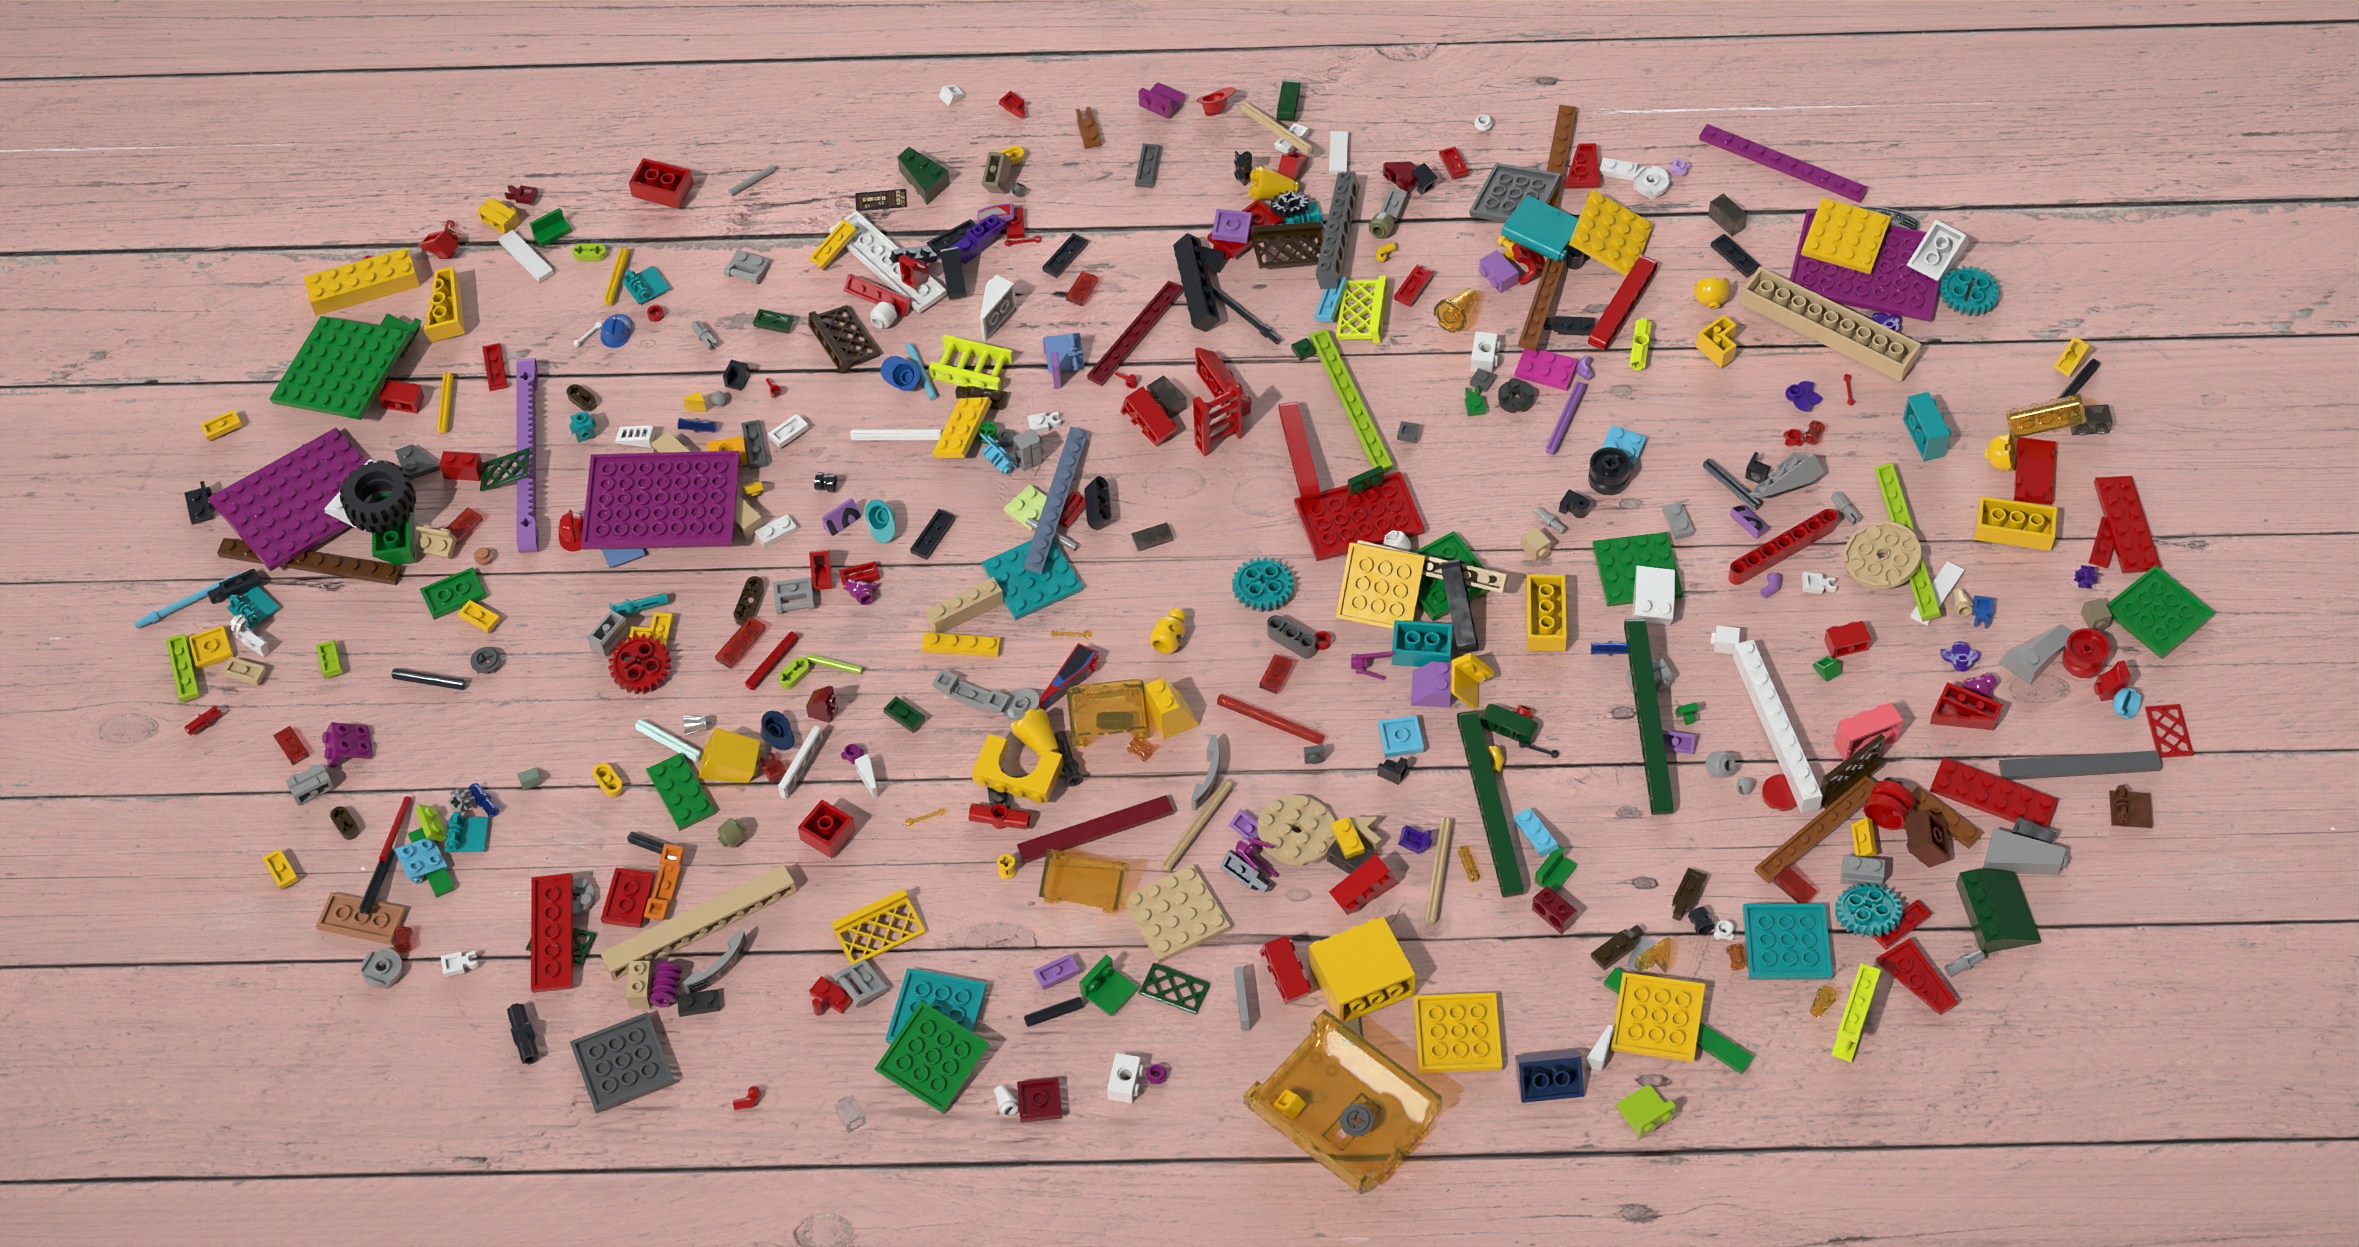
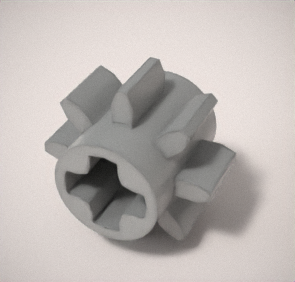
[448,787,474,813]

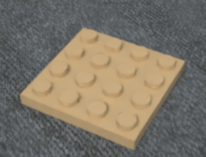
[1121,864,1231,963]

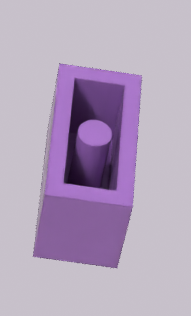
[1479,250,1519,293]

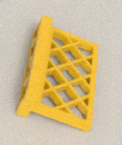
[831,888,926,965]

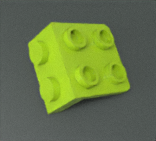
[1616,1085,1676,1138]

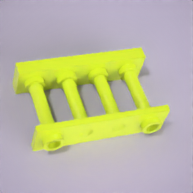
[929,334,1013,391]
[1831,963,1881,1062]

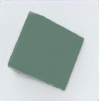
[517,767,542,791]

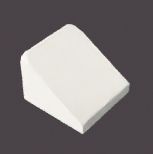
[939,85,965,106]

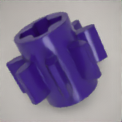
[2074,565,2099,589]

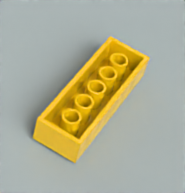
[303,247,420,316]

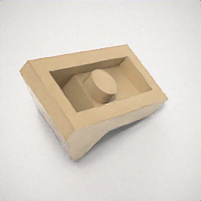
[1349,817,1381,854]

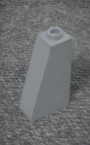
[1983,828,2068,875]

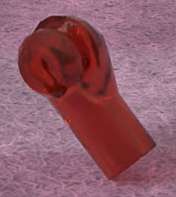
[444,220,460,242]

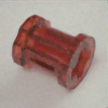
[1802,420,1825,445]
[394,926,413,953]

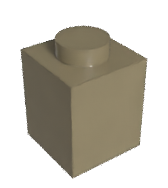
[2081,598,2112,630]

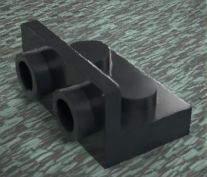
[184,481,216,525]

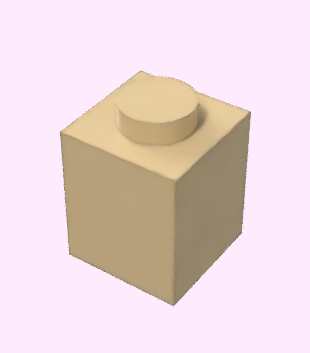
[1521,527,1551,562]

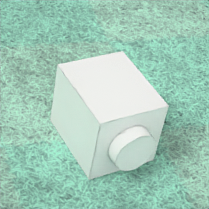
[1710,626,1740,654]

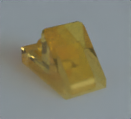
[1634,936,1671,973]

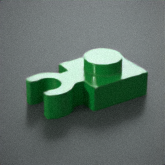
[1464,386,1486,417]

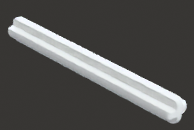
[850,429,942,440]

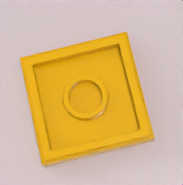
[187,625,234,670]

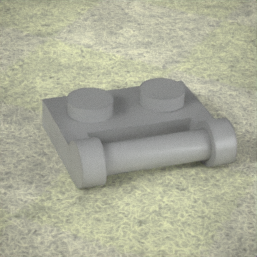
[724,250,770,284]
[773,577,815,614]
[833,959,887,1008]

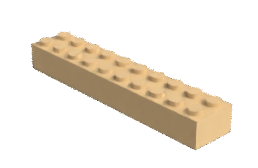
[1740,267,1921,382]

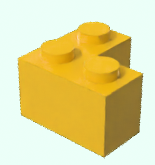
[1696,315,1737,368]

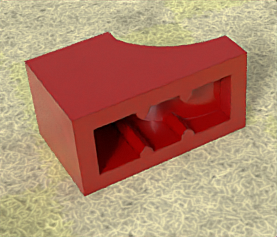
[1277,151,1309,179]
[418,230,459,259]
[899,255,929,290]
[809,549,832,590]
[2094,660,2131,702]

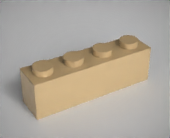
[926,577,1004,633]

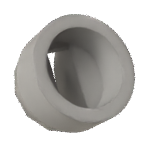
[710,390,726,407]
[1736,778,1753,794]

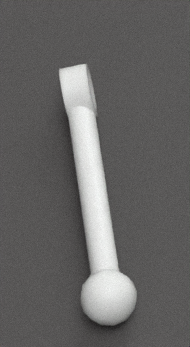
[573,322,602,347]

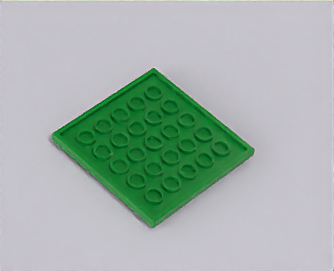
[269,316,412,420]

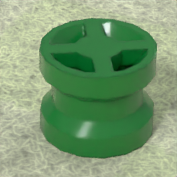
[978,421,997,444]

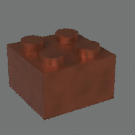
[1904,809,1950,868]

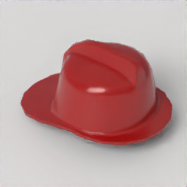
[1196,87,1236,116]
[558,509,584,552]

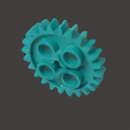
[1939,266,2000,316]
[1232,557,1294,612]
[1835,882,1902,938]

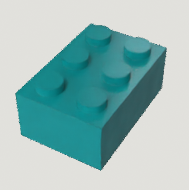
[1903,391,1951,462]
[1391,620,1452,667]

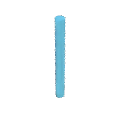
[906,343,937,400]

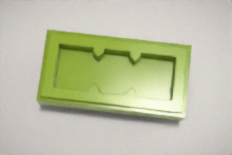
[316,640,343,679]

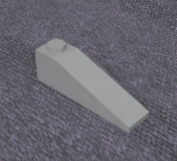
[1749,453,1824,498]
[1999,624,2072,685]

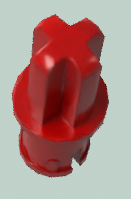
[184,705,222,736]

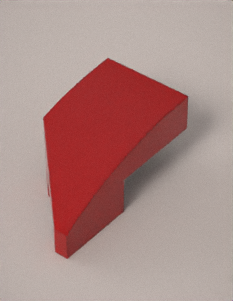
[999,90,1025,119]

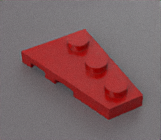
[1564,143,1600,188]

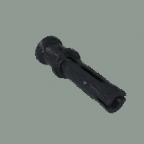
[1054,731,1083,786]

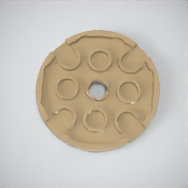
[1844,522,1922,590]
[1257,795,1336,866]

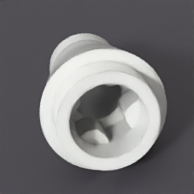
[994,1085,1018,1117]

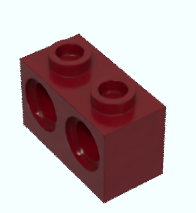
[1532,885,1577,935]

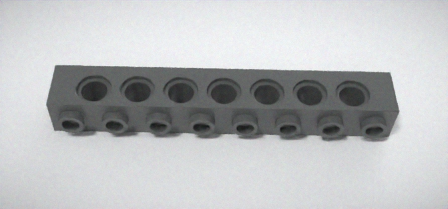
[1315,171,1360,289]

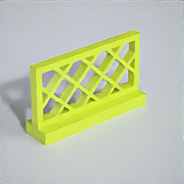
[1336,276,1389,343]

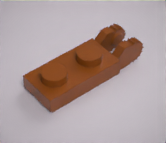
[1076,107,1102,149]

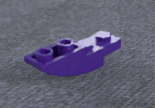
[939,214,1005,264]

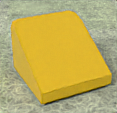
[683,392,707,412]
[1273,1089,1306,1119]

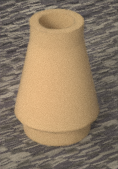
[1953,588,1973,617]

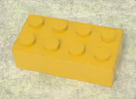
[1974,496,2057,551]
[1525,574,1567,651]

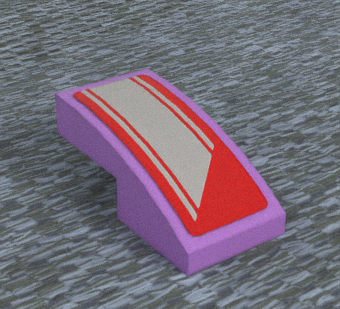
[977,203,1014,224]

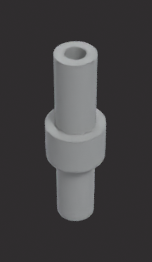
[1534,506,1566,534]

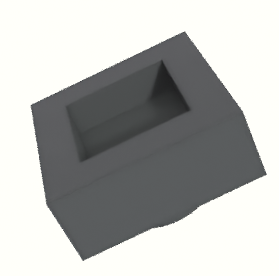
[1470,368,1495,392]
[1397,421,1419,443]
[1304,744,1324,764]

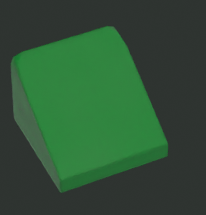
[1812,656,1842,681]

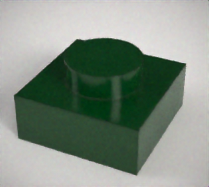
[1291,338,1316,361]

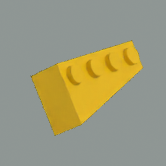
[423,266,465,343]

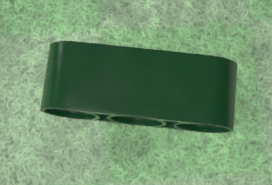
[1276,79,1300,122]
[1480,704,1539,744]

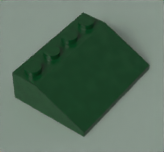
[1956,869,2041,954]

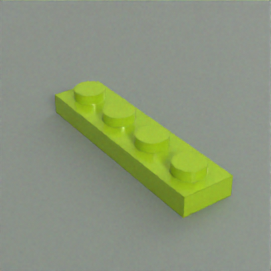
[166,633,200,703]

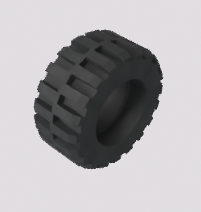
[340,460,416,533]

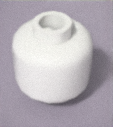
[870,302,897,329]
[1383,531,1411,552]

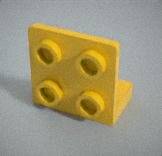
[1451,653,1494,709]

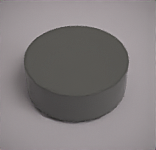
[997,429,1015,447]

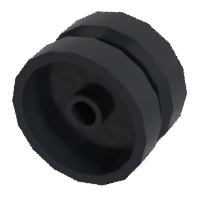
[1588,447,1631,496]

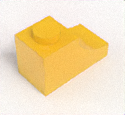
[2054,336,2094,377]

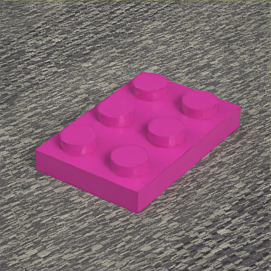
[1514,348,1578,391]

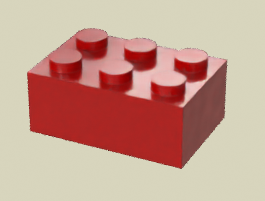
[629,158,694,209]

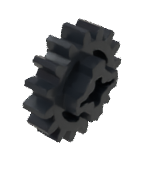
[1270,191,1309,218]

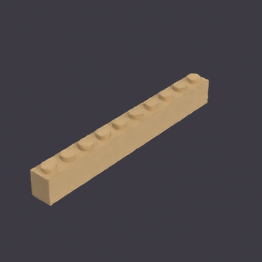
[600,865,797,981]

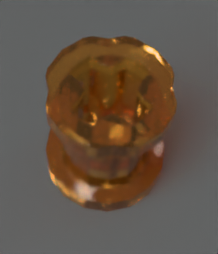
[1127,737,1153,761]
[1726,943,1748,970]

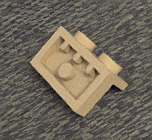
[414,525,457,559]

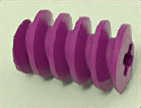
[649,961,683,1008]

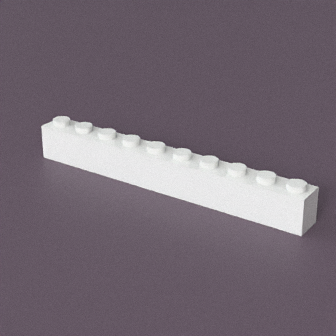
[1733,640,1823,813]

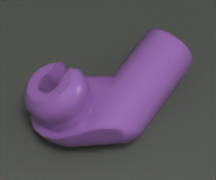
[1576,355,1593,380]
[1760,572,1780,598]

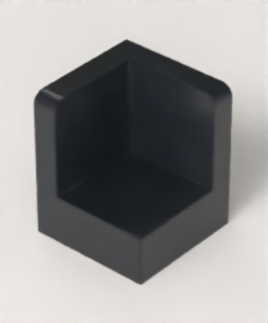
[1411,163,1438,195]
[1202,246,1225,273]
[723,359,750,391]
[1745,452,1771,484]
[1377,757,1408,785]

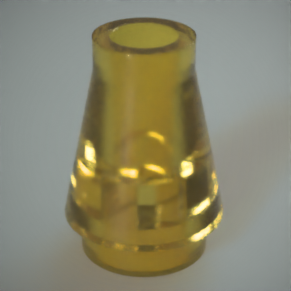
[1809,986,1837,1017]

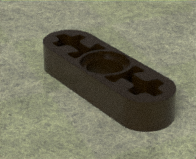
[733,576,764,626]

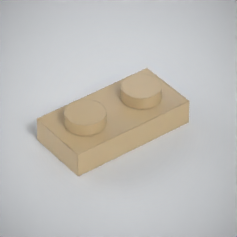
[222,657,267,686]

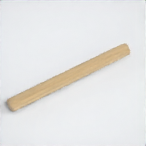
[1240,102,1313,155]
[1161,779,1233,872]
[1425,817,1452,924]

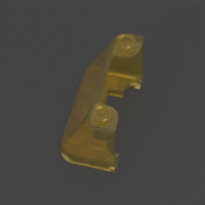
[1066,679,1150,747]
[1038,849,1130,914]

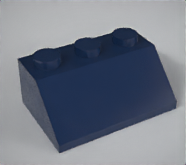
[1515,1049,1584,1103]

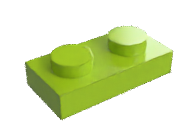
[415,804,447,842]

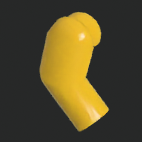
[1375,242,1396,262]

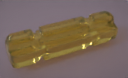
[1458,845,1480,882]

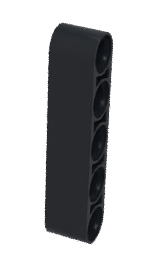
[1440,558,1479,654]

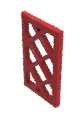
[2145,704,2194,758]

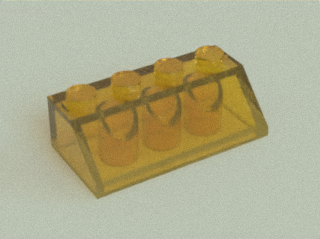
[2005,394,2086,438]

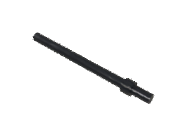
[1211,283,1281,344]

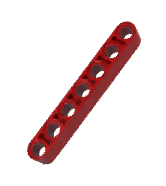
[1588,255,1658,351]
[1279,401,1321,500]
[1728,509,1838,585]

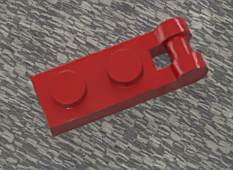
[1394,264,1434,307]

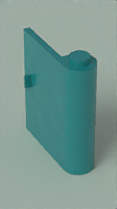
[1501,195,1578,263]

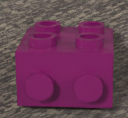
[1138,82,1185,119]
[322,722,373,768]

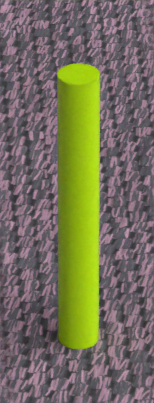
[806,654,863,675]

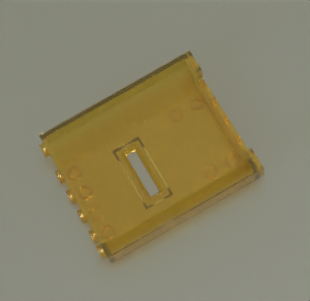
[1243,1009,1443,1195]

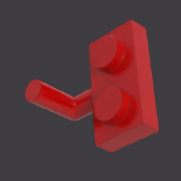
[1511,243,1545,285]
[809,976,853,1016]

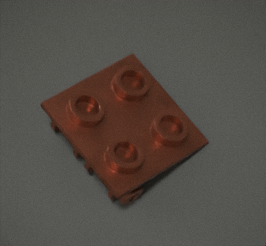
[2109,785,2152,828]

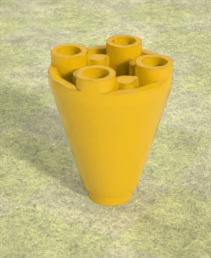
[1248,165,1298,201]
[1010,708,1060,757]

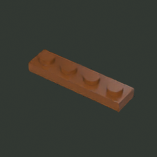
[1912,786,1982,849]

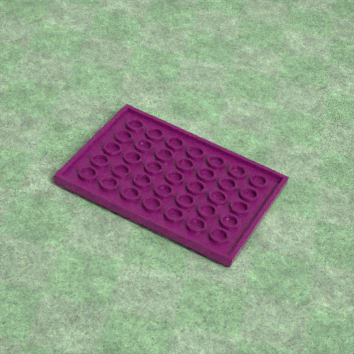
[1789,209,1939,322]
[208,427,392,571]
[581,450,740,550]

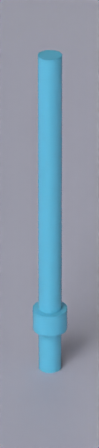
[134,572,240,629]

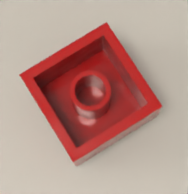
[797,799,856,859]

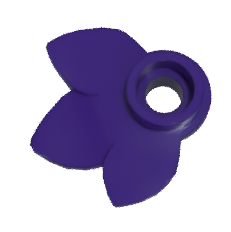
[1872,312,1901,332]
[1785,381,1822,412]
[1940,641,1980,672]

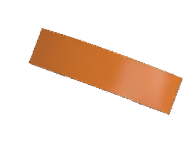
[644,844,684,921]

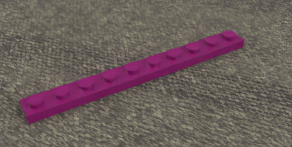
[1699,124,1868,203]

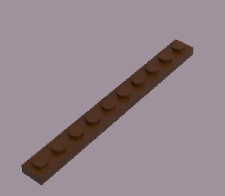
[217,538,402,585]

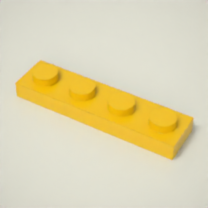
[922,632,1001,657]

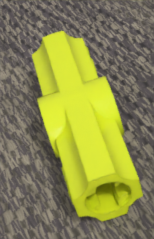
[1629,318,1652,371]

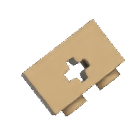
[626,961,653,1009]

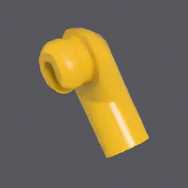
[1487,745,1504,775]

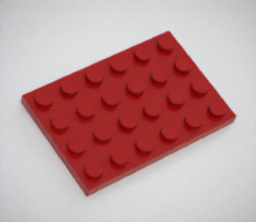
[1294,471,1425,561]

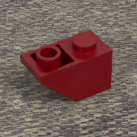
[1383,161,1419,193]
[806,686,838,723]

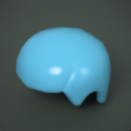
[2112,687,2141,719]

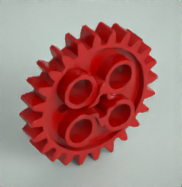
[608,633,672,695]

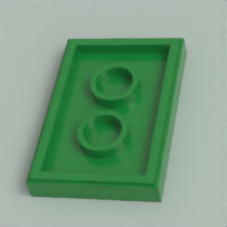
[420,567,487,620]

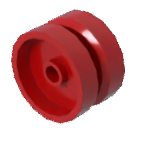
[2062,628,2110,679]
[1863,780,1916,830]

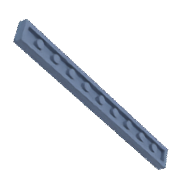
[1023,426,1088,574]

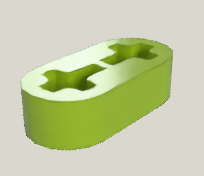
[572,244,607,262]
[778,657,810,689]

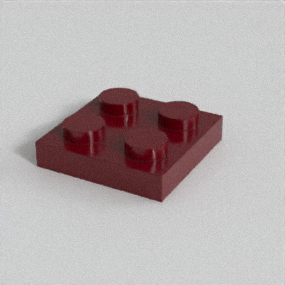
[1017,1077,1062,1123]

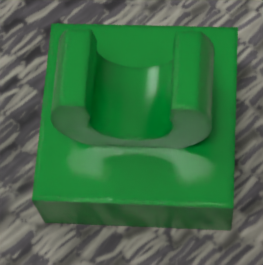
[1675,702,1699,725]

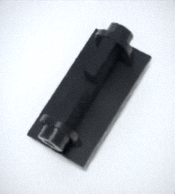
[1234,151,1252,186]

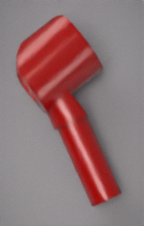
[1115,371,1137,389]
[766,378,781,398]

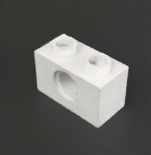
[1470,331,1500,373]
[1107,1053,1144,1103]

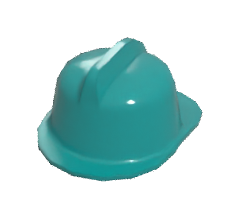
[865,499,896,543]

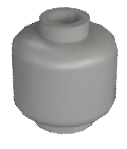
[1706,751,1735,778]

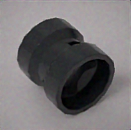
[814,472,837,493]
[1688,907,1715,935]

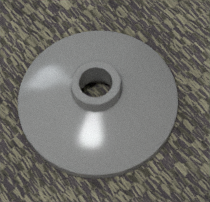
[1003,688,1040,720]

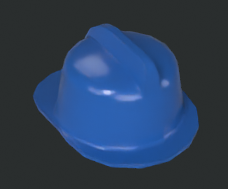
[601,314,632,348]
[881,356,920,391]

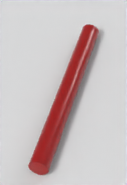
[379,796,412,861]

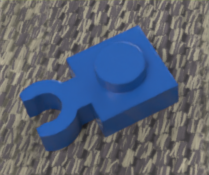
[1972,595,1994,628]

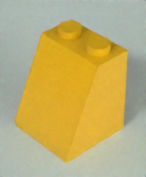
[1145,678,1198,740]
[698,728,762,783]

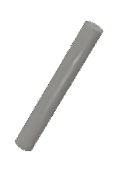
[728,165,776,196]
[1025,517,1078,551]

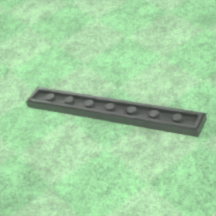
[1998,751,2162,780]

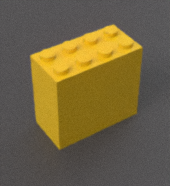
[1309,916,1415,1024]

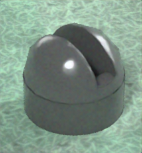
[1012,182,1027,197]

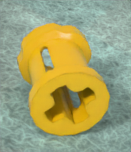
[997,854,1016,879]

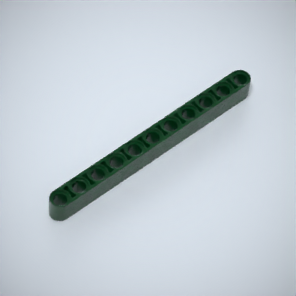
[1624,618,1673,815]
[1457,710,1523,898]

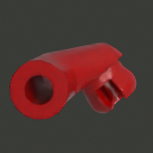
[733,1086,761,1110]

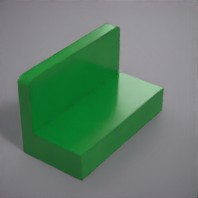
[530,208,572,248]
[1535,845,1577,893]

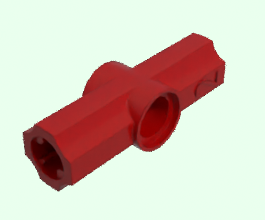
[968,803,1031,830]

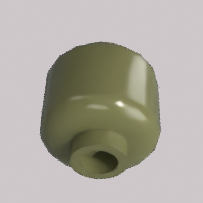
[1369,212,1394,239]
[717,818,747,848]

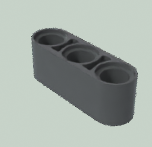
[1267,615,1316,659]

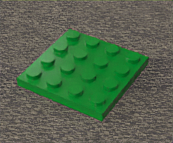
[1413,531,1491,621]
[1592,532,1683,607]
[2106,565,2215,659]
[874,1001,990,1114]

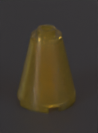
[1434,288,1479,333]

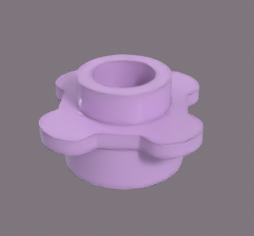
[1669,159,1690,176]

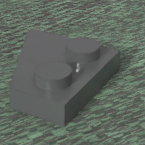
[395,444,440,480]

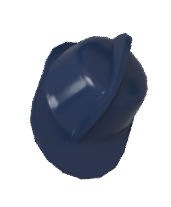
[760,710,795,751]

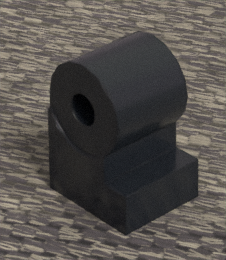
[1558,489,1590,518]

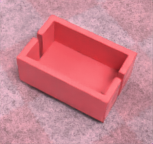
[1834,702,1903,761]

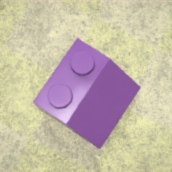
[1411,661,1452,708]

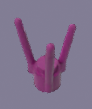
[1351,651,1394,680]
[1235,836,1278,877]

